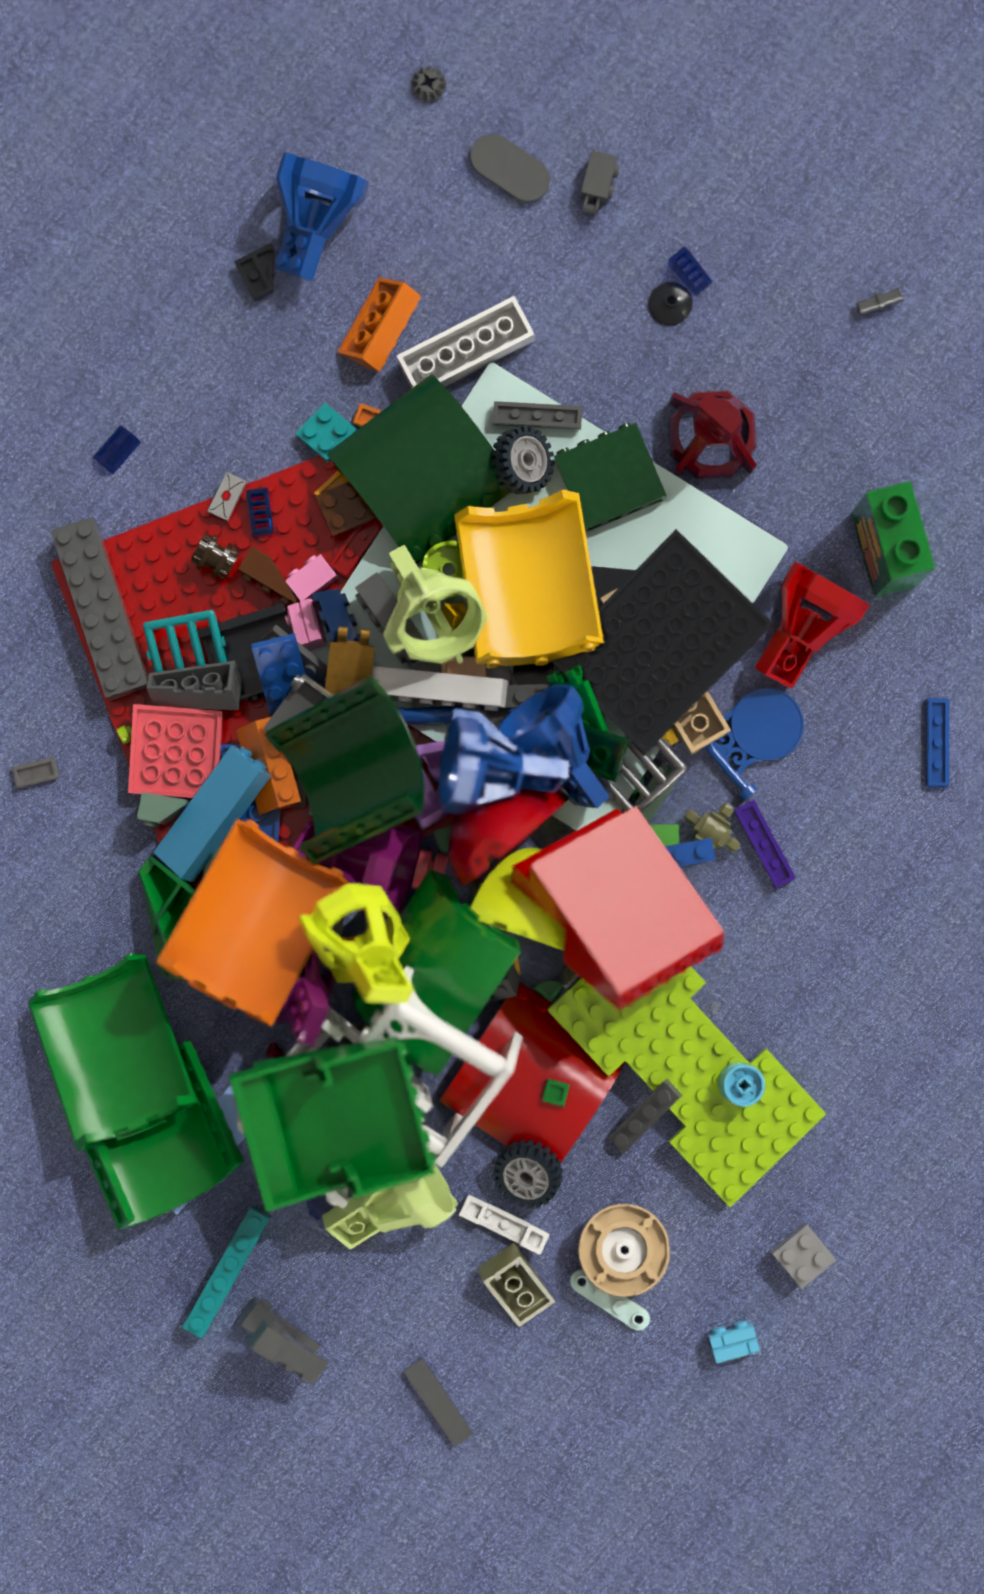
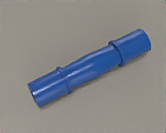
[398,705,469,725]

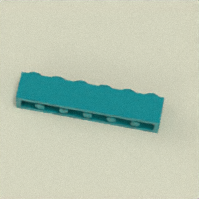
[182,1205,272,1339]

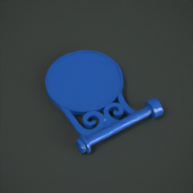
[704,688,804,801]

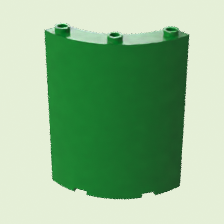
[351,869,521,1076]
[27,953,197,1151]

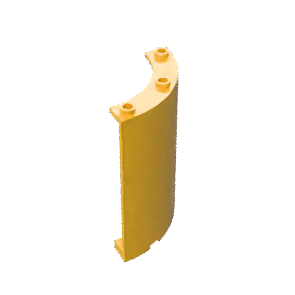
[454,490,604,668]

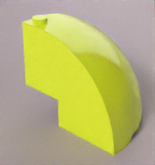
[471,847,565,951]

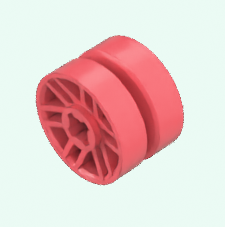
[412,849,448,889]

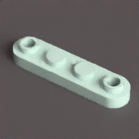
[570,1269,650,1330]

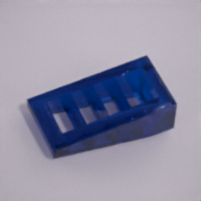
[668,246,713,296]
[246,488,274,537]

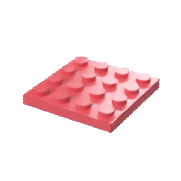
[128,704,223,798]

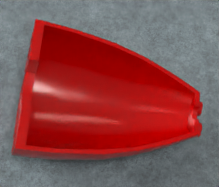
[449,788,569,887]

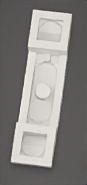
[459,1195,550,1255]

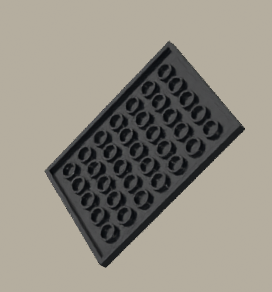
[552,529,774,754]

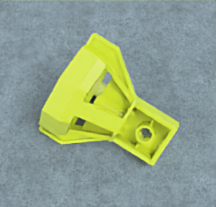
[299,884,414,1004]

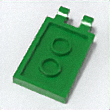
[547,665,609,732]

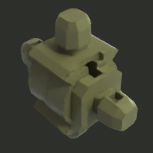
[684,803,740,852]

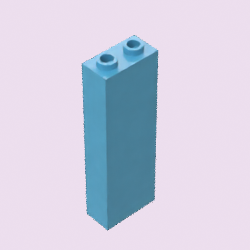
[154,745,271,882]

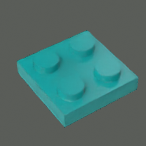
[295,403,357,463]

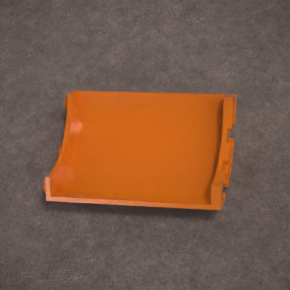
[156,819,349,1026]

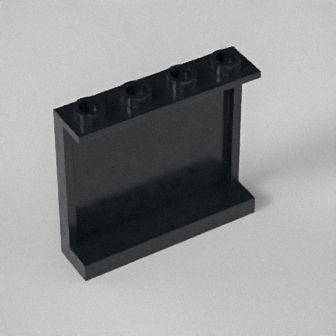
[198,603,293,707]

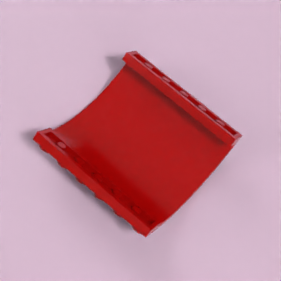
[440,983,626,1163]

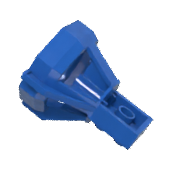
[274,152,369,281]
[498,684,609,809]
[437,709,569,814]

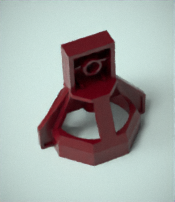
[669,390,757,479]

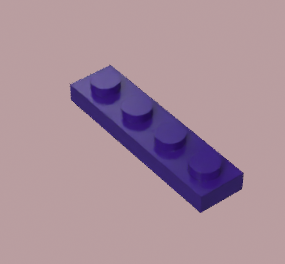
[734,800,796,889]

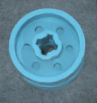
[718,1062,765,1106]

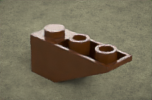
[238,547,298,606]

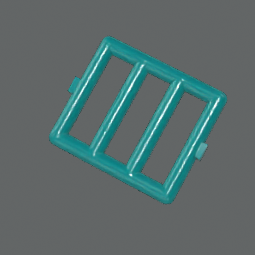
[143,610,227,672]

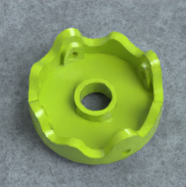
[421,541,464,597]

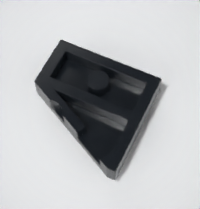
[234,243,274,302]

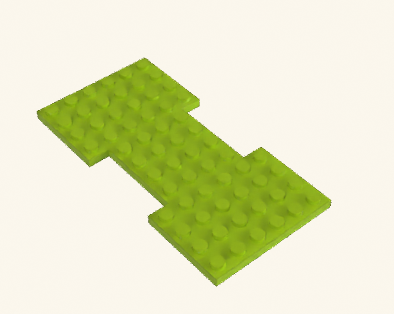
[547,967,826,1207]

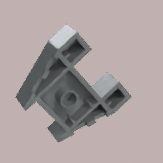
[238,1296,329,1385]

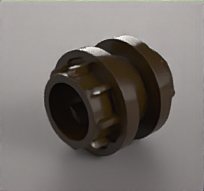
[191,535,239,579]

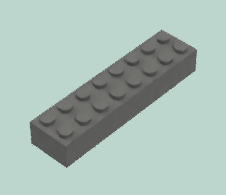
[51,517,148,701]

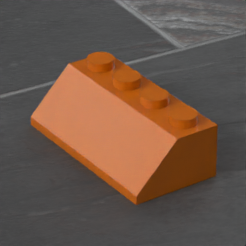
[337,277,421,372]
[236,717,303,815]

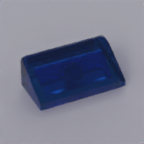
[92,425,141,474]

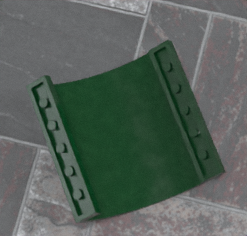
[326,374,510,564]
[265,675,424,865]

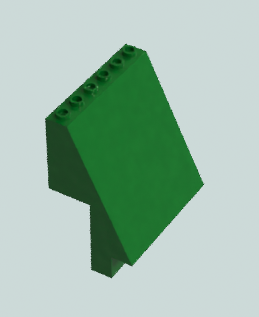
[228,1036,437,1212]

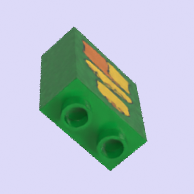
[851,481,936,597]

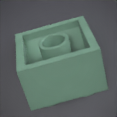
[137,792,190,828]

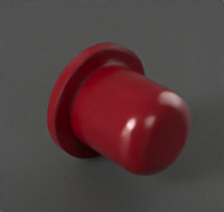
[266,1042,284,1058]

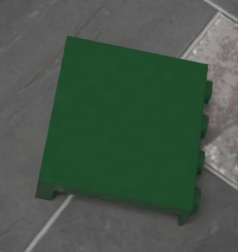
[554,422,667,533]

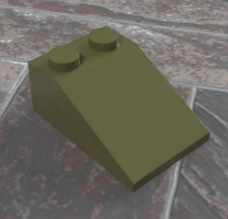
[477,1243,556,1327]

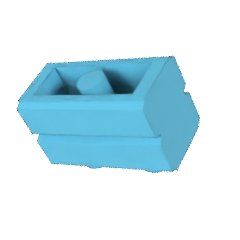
[708,1320,760,1364]

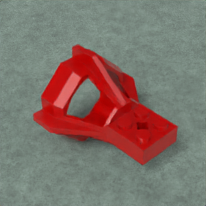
[755,561,870,689]

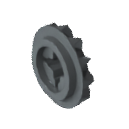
[411,66,446,101]

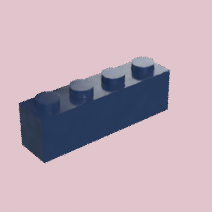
[311,588,361,642]

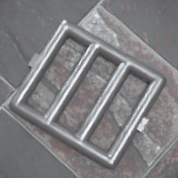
[594,736,687,812]

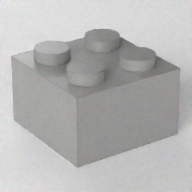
[770,1222,836,1289]

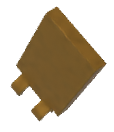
[325,626,375,695]

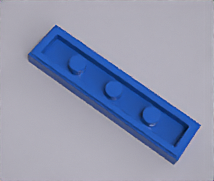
[926,698,949,787]

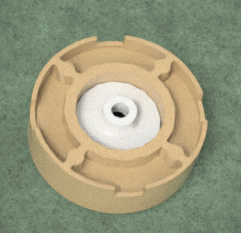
[578,1204,670,1296]

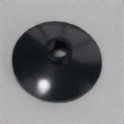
[649,282,693,325]

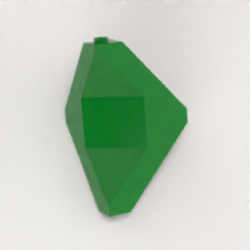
[138,855,196,980]

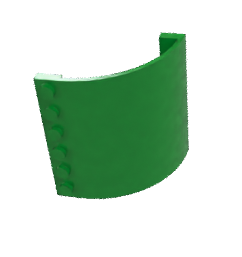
[84,1041,244,1230]

